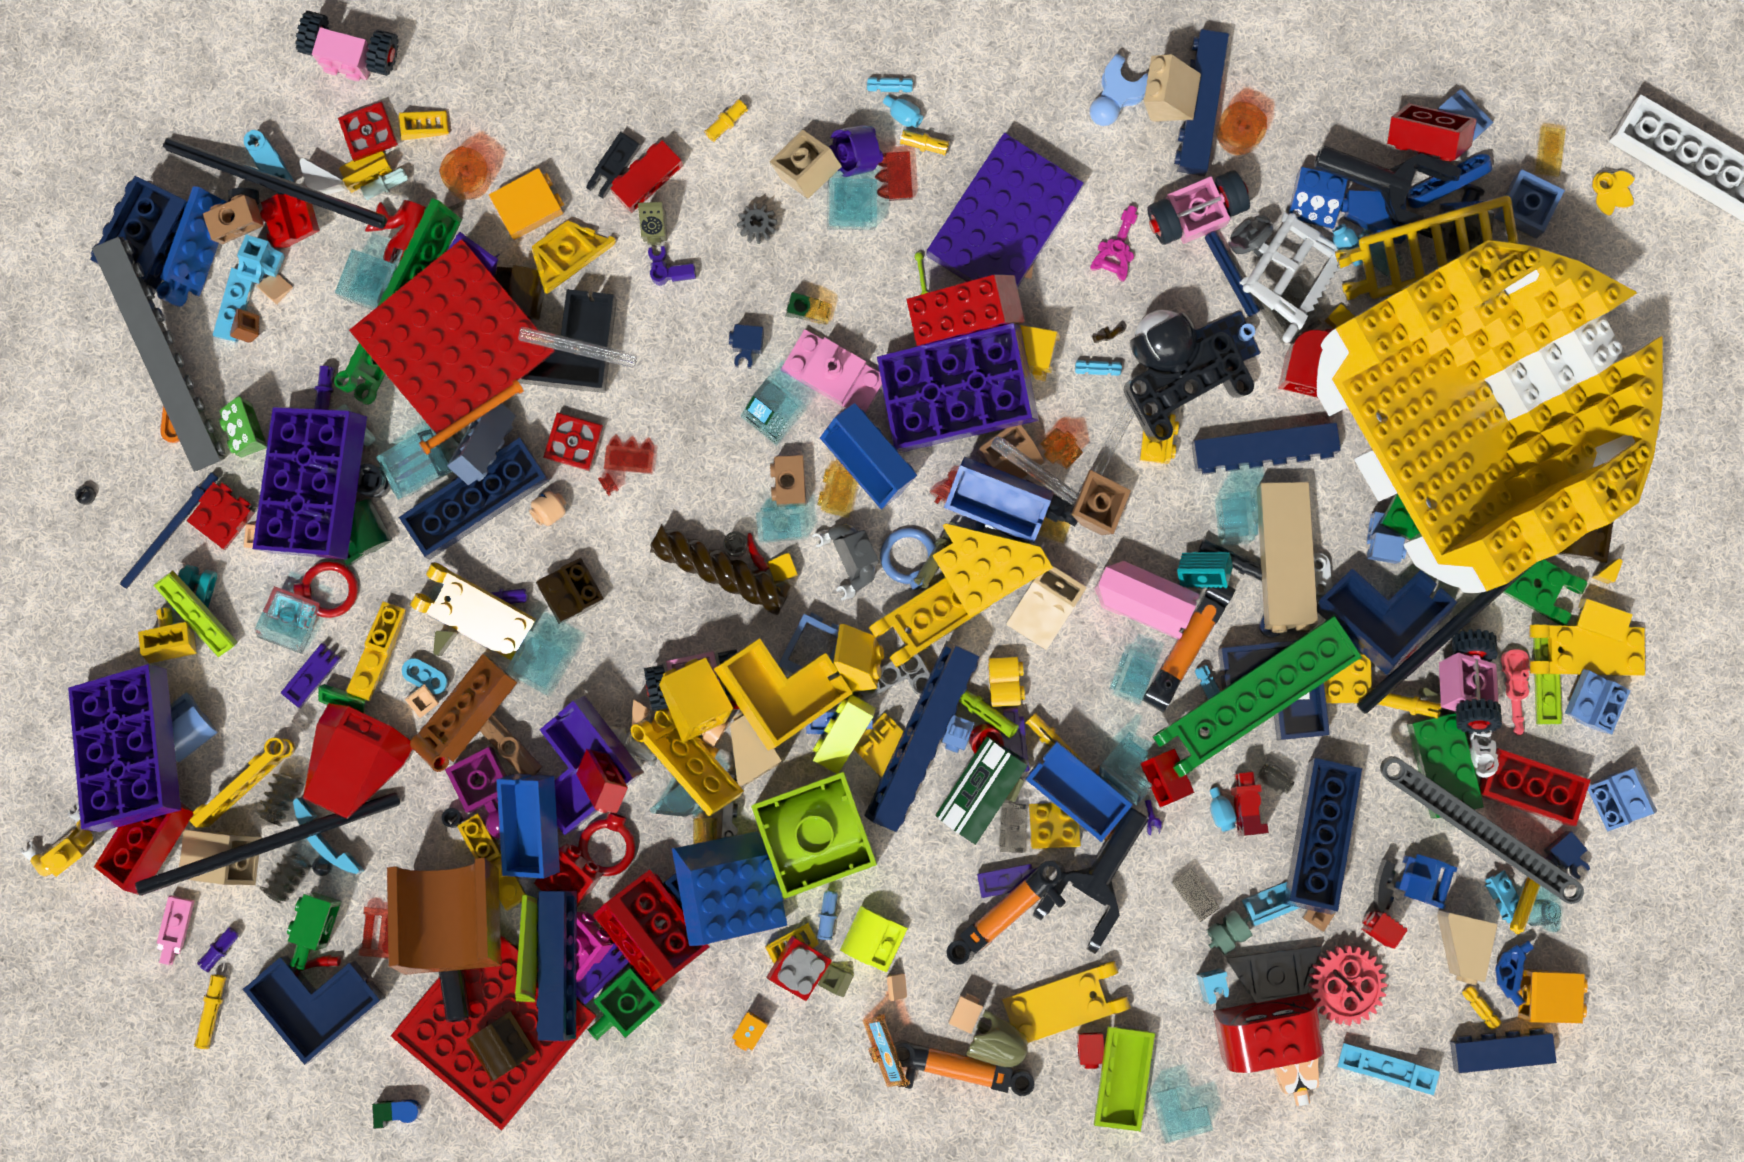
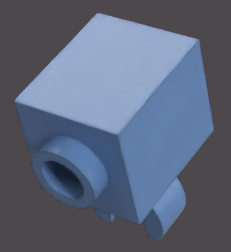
[942,715,974,753]

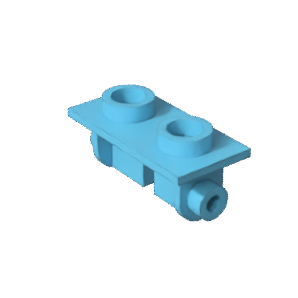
[1485,870,1520,923]

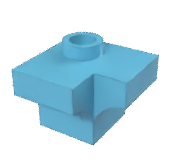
[236,234,284,284]

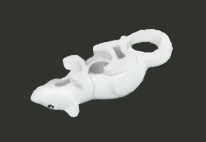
[1467,730,1499,777]

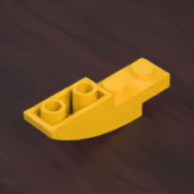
[346,601,406,701]
[457,813,526,911]

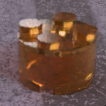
[1216,101,1267,155]
[439,146,491,200]

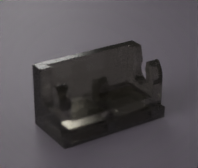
[999,803,1028,853]

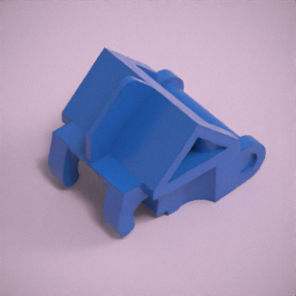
[1394,854,1458,910]

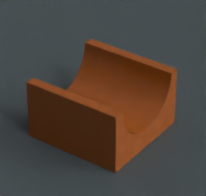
[387,858,502,975]

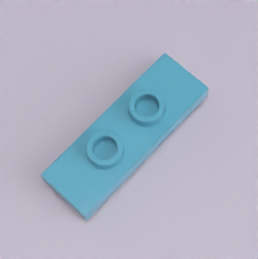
[212,268,254,343]

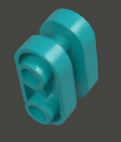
[173,564,217,611]

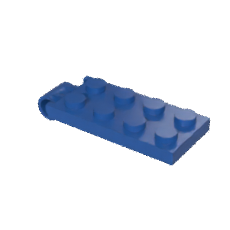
[157,186,227,307]

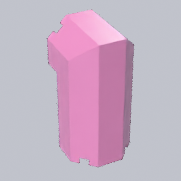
[1094,561,1200,639]

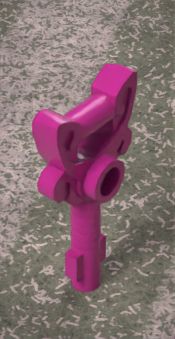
[1090,205,1138,282]

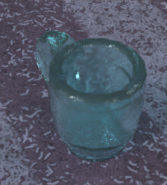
[1527,899,1561,932]

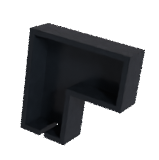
[518,289,617,393]

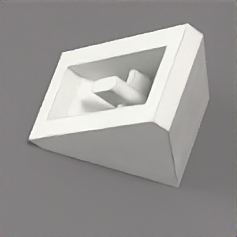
[299,158,346,195]

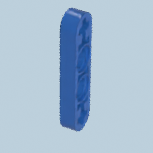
[1407,154,1493,208]

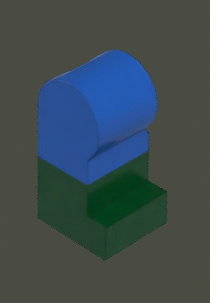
[372,1099,422,1129]

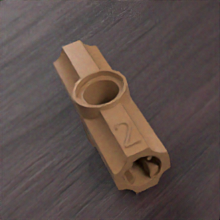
[480,714,543,776]

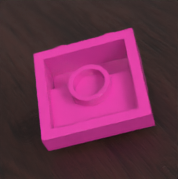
[576,912,613,982]

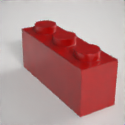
[610,140,683,213]
[576,749,628,813]

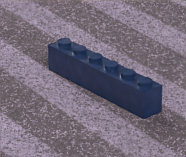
[1174,29,1229,176]
[1191,423,1341,475]
[536,890,577,1041]

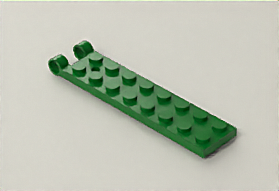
[334,198,463,405]
[1380,493,1588,626]
[1152,616,1362,777]

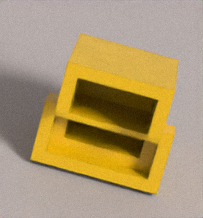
[1020,325,1060,381]

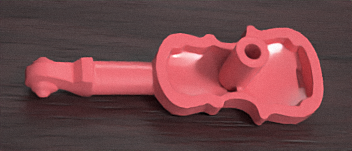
[1501,649,1530,735]

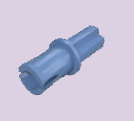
[817,891,838,940]

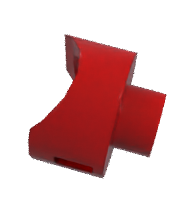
[969,724,1004,753]

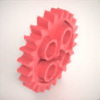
[1308,945,1387,1026]

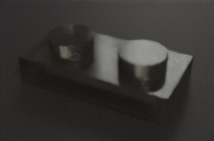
[1171,868,1220,922]

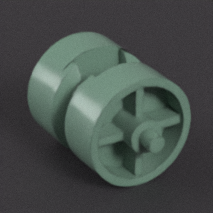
[1206,910,1253,955]

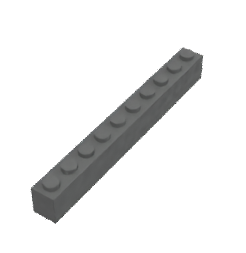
[92,237,225,472]

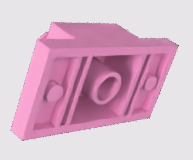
[781,329,882,413]

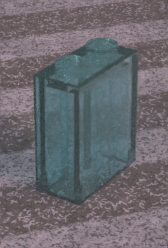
[376,429,452,500]

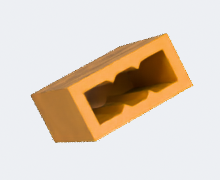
[488,168,564,240]

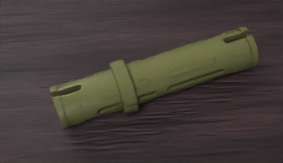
[914,522,959,588]

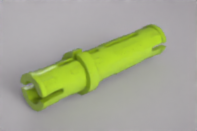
[959,689,1019,738]

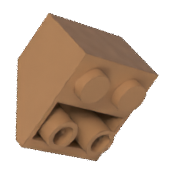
[978,425,1044,479]

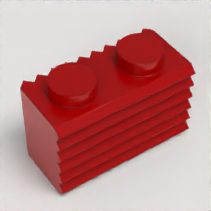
[1361,911,1407,949]

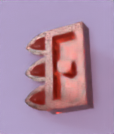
[875,151,913,201]
[604,434,654,474]

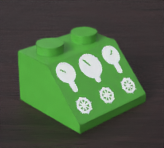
[219,396,267,458]

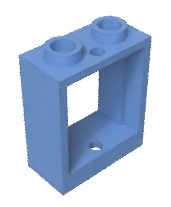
[778,612,839,673]

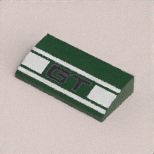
[935,736,1028,845]

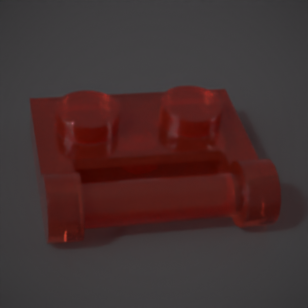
[358,906,389,959]

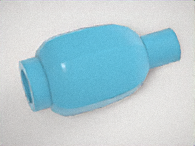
[883,95,924,128]
[1332,224,1363,267]
[1209,787,1237,832]

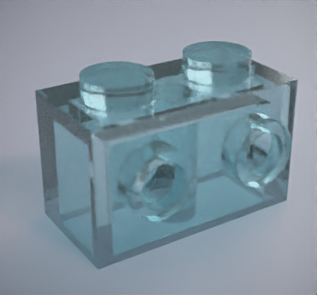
[1109,649,1158,705]

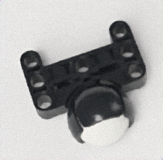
[1123,310,1254,442]

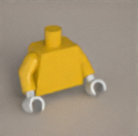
[20,804,94,877]

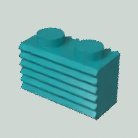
[1177,552,1233,588]

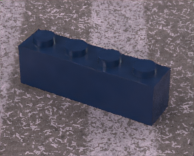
[1450,1028,1557,1073]

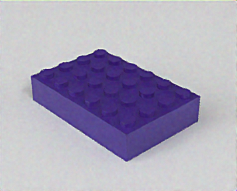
[926,133,1084,288]
[877,323,1039,452]
[252,407,367,559]
[68,664,181,832]

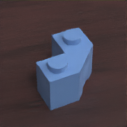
[1367,512,1407,564]

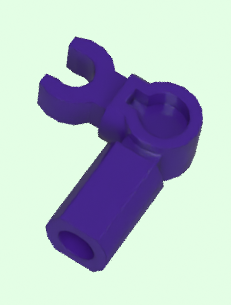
[648,246,696,286]

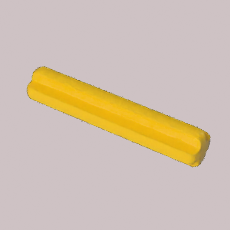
[1510,877,1541,934]

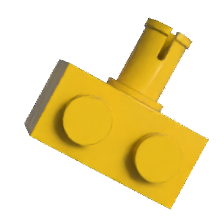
[138,608,197,664]

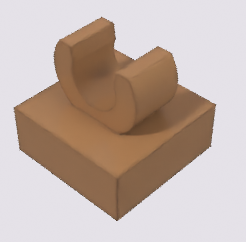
[1302,910,1336,932]

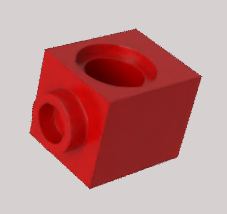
[1077,1032,1104,1069]

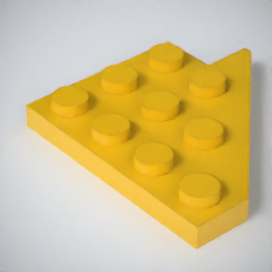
[932,523,1053,617]

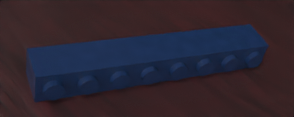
[864,641,980,832]

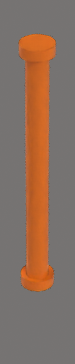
[419,380,524,455]

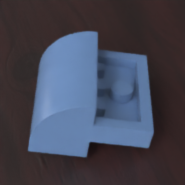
[1437,89,1494,141]
[1565,669,1631,735]
[170,692,218,762]
[1588,767,1657,832]

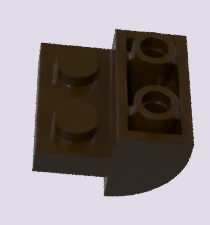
[495,265,544,320]
[1558,521,1614,563]
[536,558,604,624]
[466,1011,536,1082]

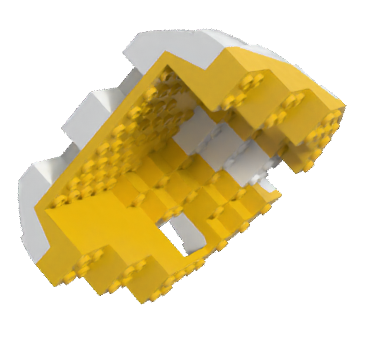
[1317,240,1663,593]

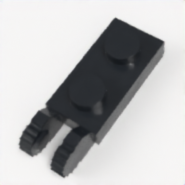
[586,131,641,199]

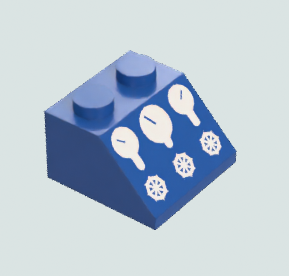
[1288,167,1347,229]

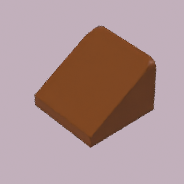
[230,308,260,343]

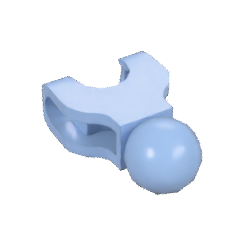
[1090,54,1148,126]

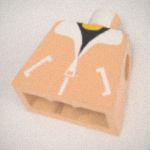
[1273,1058,1319,1106]

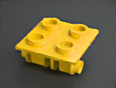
[1324,655,1372,704]
[854,713,904,778]
[1029,803,1081,849]

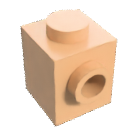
[948,993,983,1034]

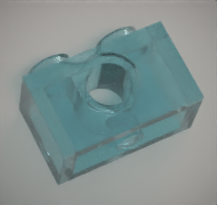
[756,505,807,544]

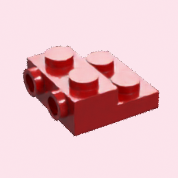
[260,186,320,248]
[186,482,255,550]
[534,844,603,907]

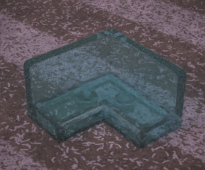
[1099,732,1152,806]
[1150,1087,1213,1143]

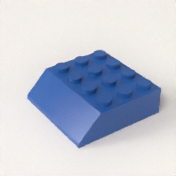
[672,831,788,946]

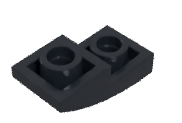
[1374,860,1396,912]

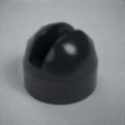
[75,485,96,505]
[442,808,463,828]
[312,857,333,876]

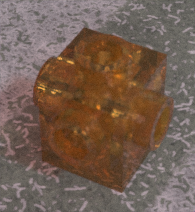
[1040,427,1083,470]

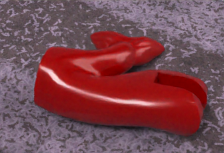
[365,200,426,265]

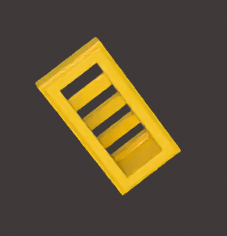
[398,110,449,140]
[765,923,819,964]

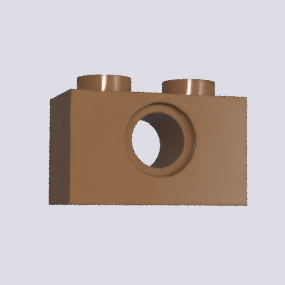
[203,195,264,244]
[770,455,806,507]

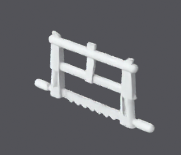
[1240,212,1339,343]

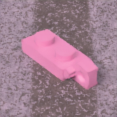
[157,895,195,965]

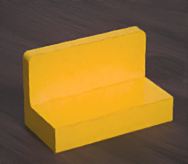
[339,151,393,193]
[1577,599,1633,641]

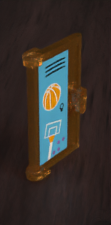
[862,1014,910,1088]

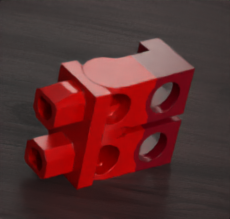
[1231,772,1269,836]

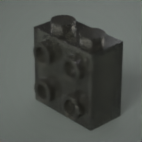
[1257,276,1326,345]

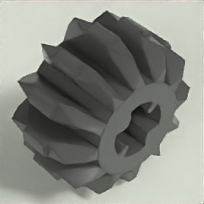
[737,203,778,244]

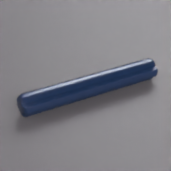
[1205,231,1260,317]

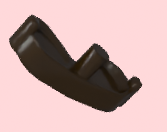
[1092,324,1125,343]

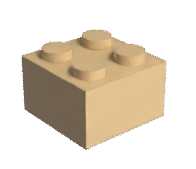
[769,130,842,199]

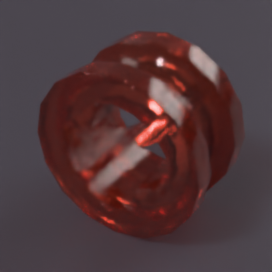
[598,472,619,496]

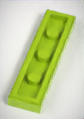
[153,570,238,657]
[1533,638,1562,724]

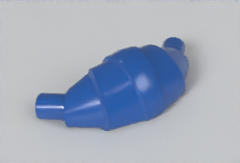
[1495,941,1534,1007]

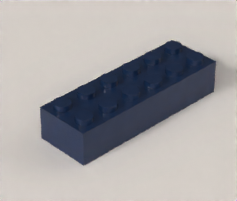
[399,438,550,560]
[1283,758,1362,915]

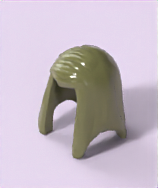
[966,1009,1028,1067]

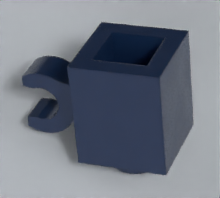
[729,324,764,369]
[1544,831,1590,879]

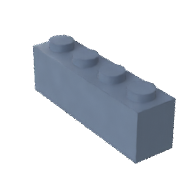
[447,403,516,485]

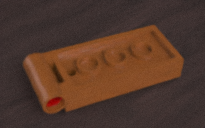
[410,654,517,772]

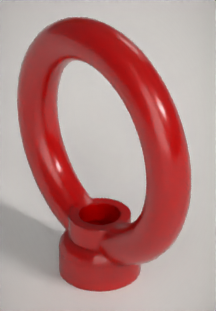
[294,561,358,618]
[578,812,635,876]

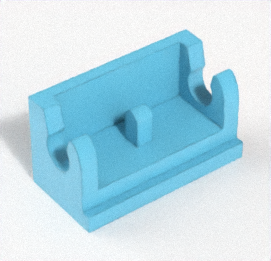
[1242,882,1299,926]
[1196,968,1229,1004]

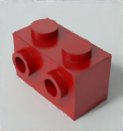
[1140,748,1195,808]

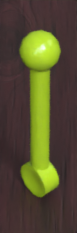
[914,252,928,295]

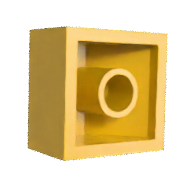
[834,624,884,692]

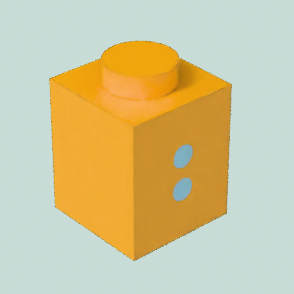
[732,1010,769,1051]

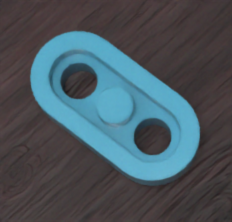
[402,658,448,694]

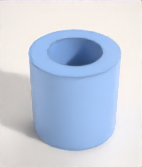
[1237,324,1255,341]

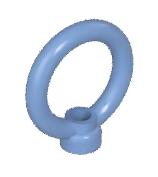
[880,528,935,590]

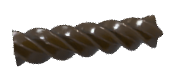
[650,524,791,615]

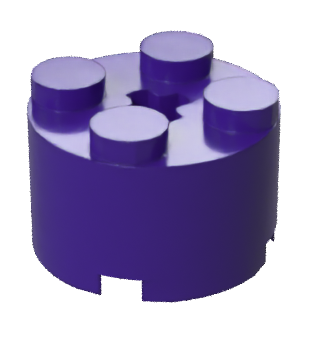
[829,125,883,177]

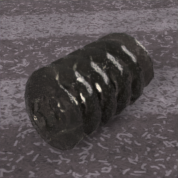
[255,773,303,827]
[259,850,312,904]

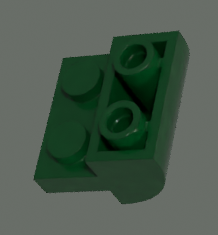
[344,499,393,565]

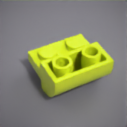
[840,906,908,973]

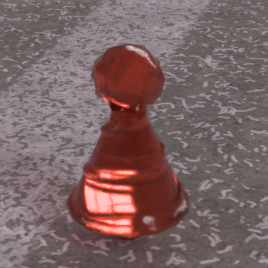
[930,470,957,504]

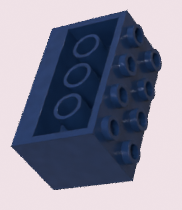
[90,176,187,294]

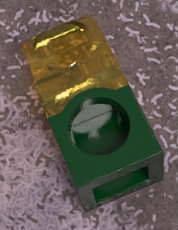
[785,292,833,325]

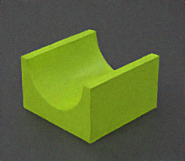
[751,772,877,899]

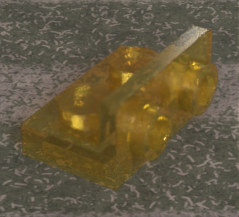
[817,463,857,518]

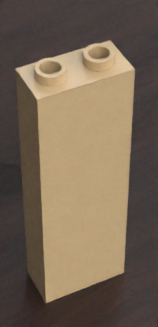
[1257,482,1318,633]

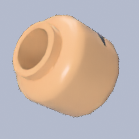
[529,491,566,526]

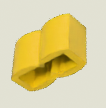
[988,657,1025,707]

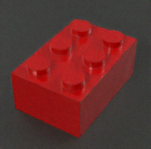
[1387,103,1476,161]

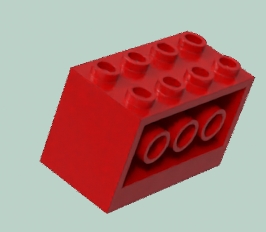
[906,275,1025,346]
[593,869,710,993]

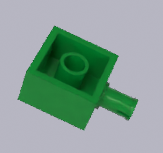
[287,892,342,970]
[587,967,665,1041]

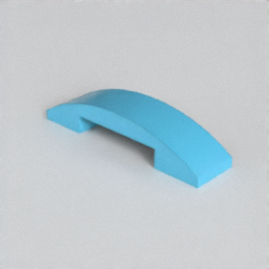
[293,798,364,874]
[1337,1043,1440,1096]

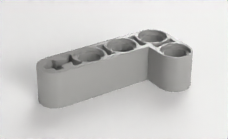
[838,654,930,704]

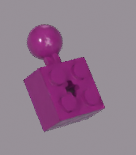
[445,747,507,839]

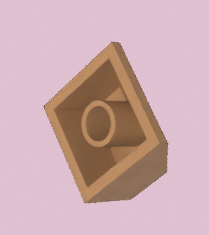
[1071,470,1131,535]

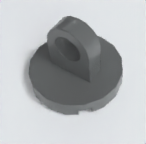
[1228,216,1273,259]

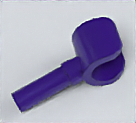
[1145,800,1162,835]

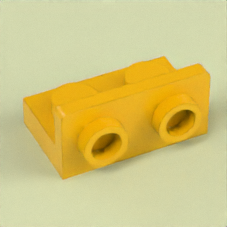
[1139,413,1179,464]

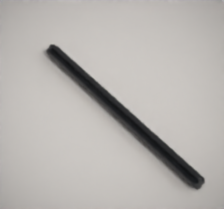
[163,137,388,229]
[1357,564,1534,714]
[135,792,400,896]

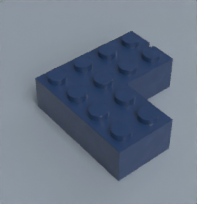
[1317,568,1457,675]
[1218,641,1330,741]
[242,955,386,1065]

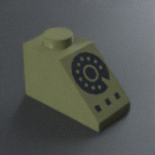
[638,202,667,245]

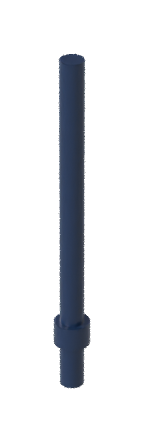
[119,472,218,589]

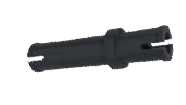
[1198,538,1262,582]

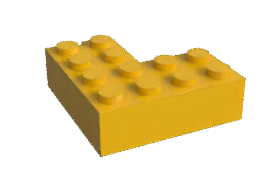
[714,638,853,750]

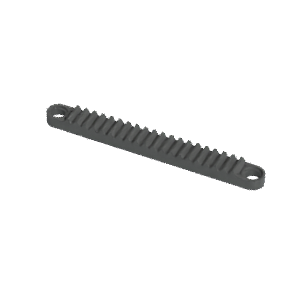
[1380,756,1584,904]

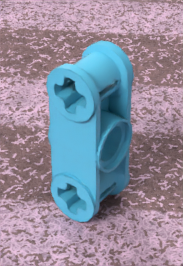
[244,130,295,195]

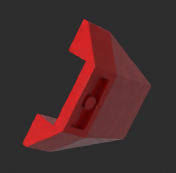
[303,703,413,819]

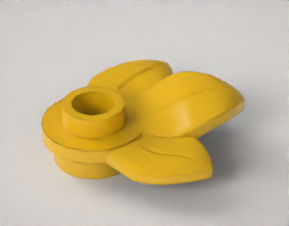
[1592,171,1635,216]

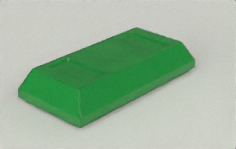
[318,684,365,713]

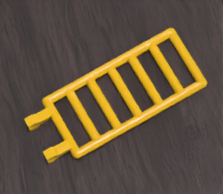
[1335,196,1518,301]

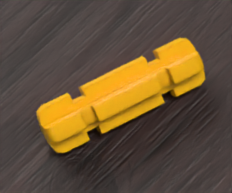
[1462,986,1501,1030]

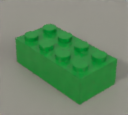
[1407,713,1484,819]

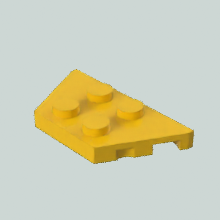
[532,220,616,294]

